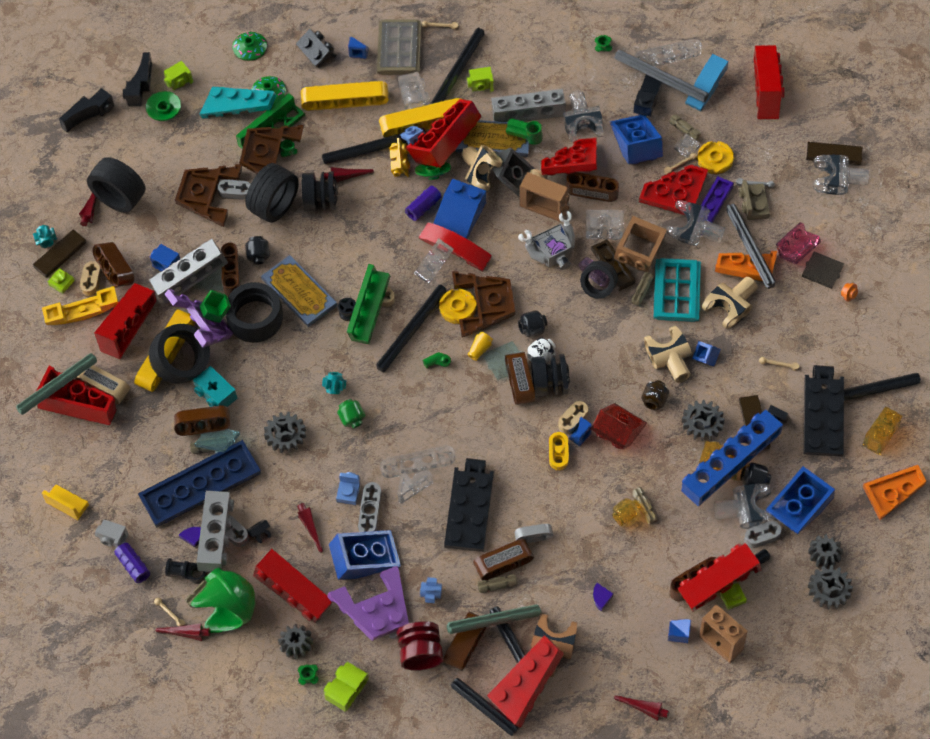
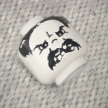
[527,337,556,364]

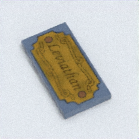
[456,120,529,157]
[261,255,337,327]

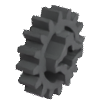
[682,400,725,441]
[264,412,306,453]
[808,565,853,609]

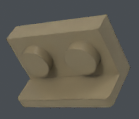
[739,180,770,220]

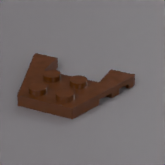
[239,125,304,174]
[175,164,243,227]
[452,271,516,337]

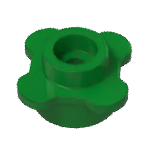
[594,35,612,52]
[279,140,298,157]
[298,665,319,685]

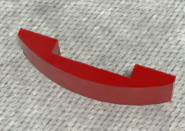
[419,222,492,272]

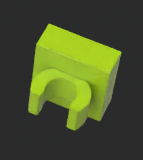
[47,268,75,294]
[720,583,747,610]

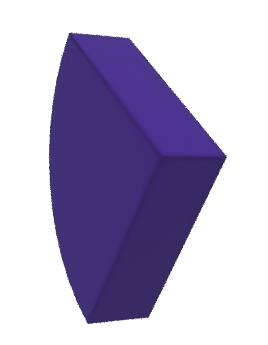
[179,527,201,547]
[593,583,613,611]

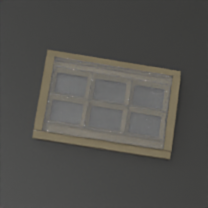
[377,19,421,75]

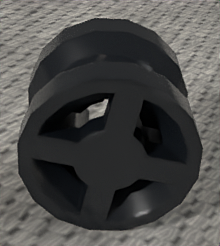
[338,297,356,321]

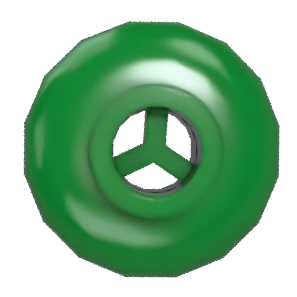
[337,399,366,429]

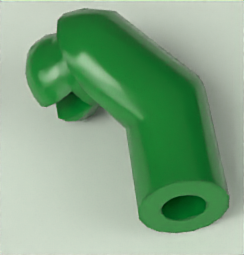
[422,352,451,368]

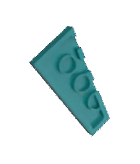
[200,86,277,119]

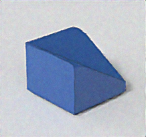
[348,37,368,59]
[692,341,721,366]
[569,417,592,446]
[668,619,691,643]

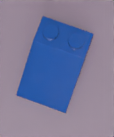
[610,115,663,164]
[433,178,487,239]
[766,466,835,534]
[329,530,401,580]

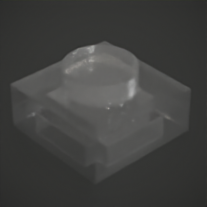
[674,134,700,158]

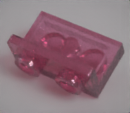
[776,222,821,265]

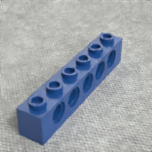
[681,410,783,507]

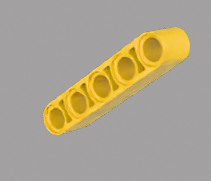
[301,81,389,111]
[379,98,461,138]
[134,309,196,392]

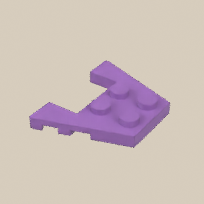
[165,289,234,347]
[327,566,409,641]

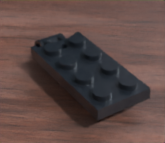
[803,365,844,457]
[444,458,494,552]

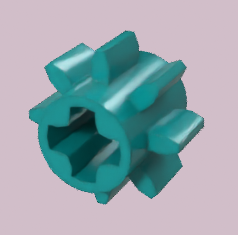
[33,225,57,248]
[322,372,347,394]

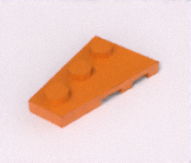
[715,251,777,282]
[863,465,927,520]

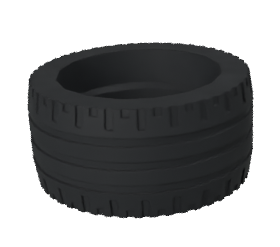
[87,157,146,213]
[245,163,299,223]
[226,282,283,343]
[149,323,210,384]

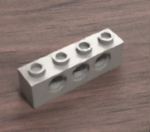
[491,89,565,122]
[150,239,228,304]
[197,491,234,572]

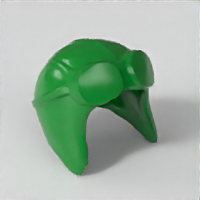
[191,568,255,633]

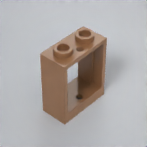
[520,172,570,222]
[614,216,667,272]
[699,605,748,663]

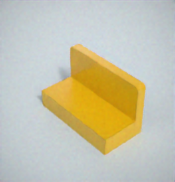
[42,484,89,520]

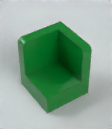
[200,290,231,323]

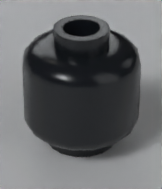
[245,236,270,265]
[518,310,547,337]
[740,462,771,490]

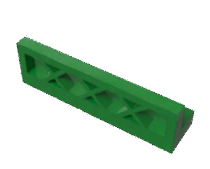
[236,93,305,149]
[347,264,391,344]

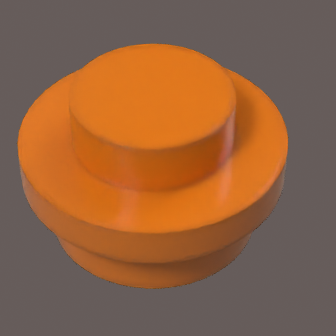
[841,283,858,301]

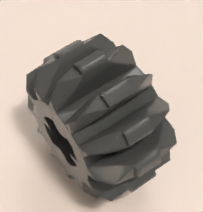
[808,534,843,568]
[278,623,313,660]

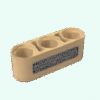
[74,365,131,404]

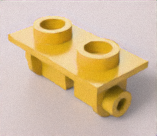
[389,138,410,177]

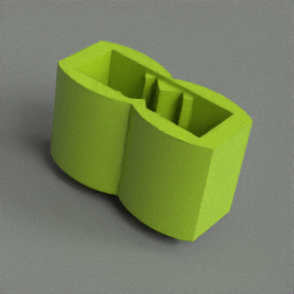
[324,662,369,712]

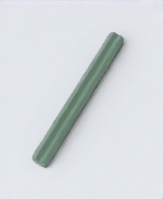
[16,353,97,415]
[446,604,541,634]

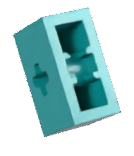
[193,366,238,407]

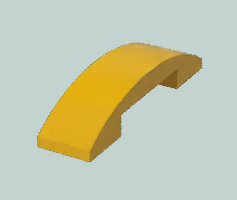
[42,286,118,325]

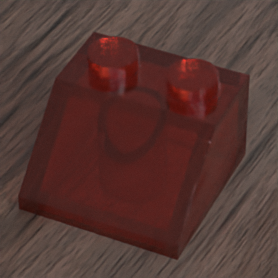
[591,403,647,449]

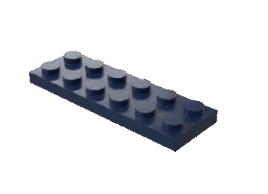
[138,440,261,528]

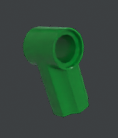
[506,118,543,145]

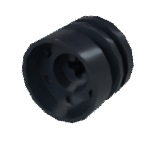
[302,171,338,212]
[531,354,570,397]

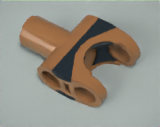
[531,614,577,677]

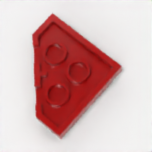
[541,138,597,176]
[639,165,708,215]

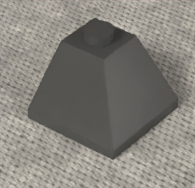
[492,148,535,197]

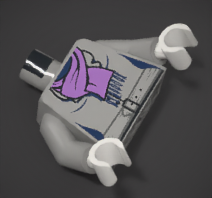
[518,211,575,270]

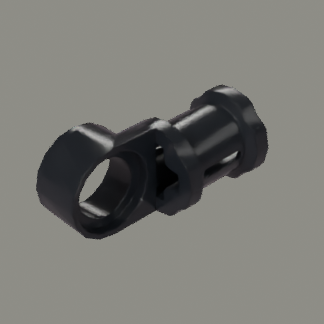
[165,558,207,584]

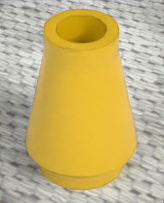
[467,332,493,361]

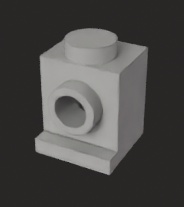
[95,520,128,548]

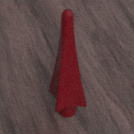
[325,167,374,182]
[79,193,97,227]
[297,503,323,553]
[155,623,211,641]
[614,695,669,721]

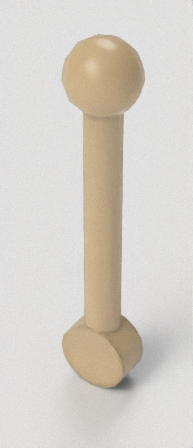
[422,21,458,30]
[664,153,697,174]
[759,357,799,371]
[154,598,185,626]

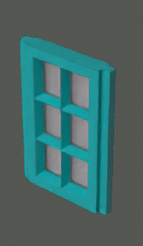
[653,258,701,322]

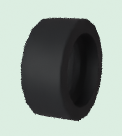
[580,261,618,299]

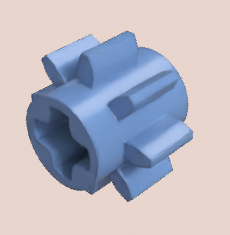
[420,577,442,603]

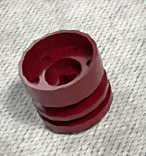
[397,621,443,671]

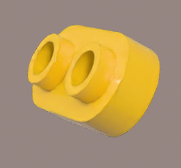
[549,432,569,470]

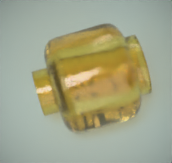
[612,498,642,527]

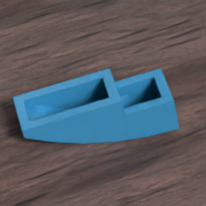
[685,54,728,111]

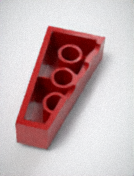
[753,45,785,119]
[406,99,482,167]
[94,283,157,359]
[36,365,117,426]
[678,543,762,612]
[253,549,332,623]
[487,635,564,728]

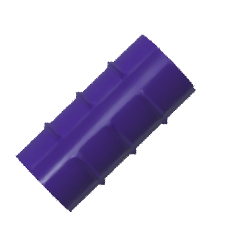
[405,185,441,221]
[114,542,150,584]

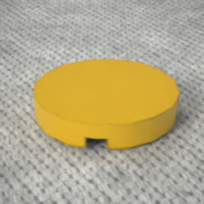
[697,141,734,174]
[439,289,477,324]

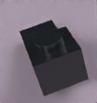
[123,52,152,106]
[633,75,663,117]
[59,88,115,132]

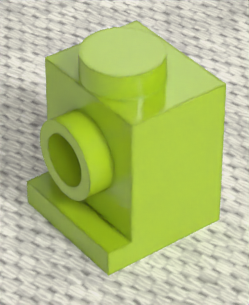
[164,61,193,90]
[467,67,494,92]

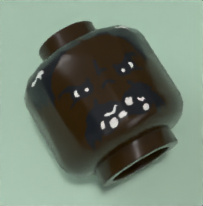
[641,380,669,410]

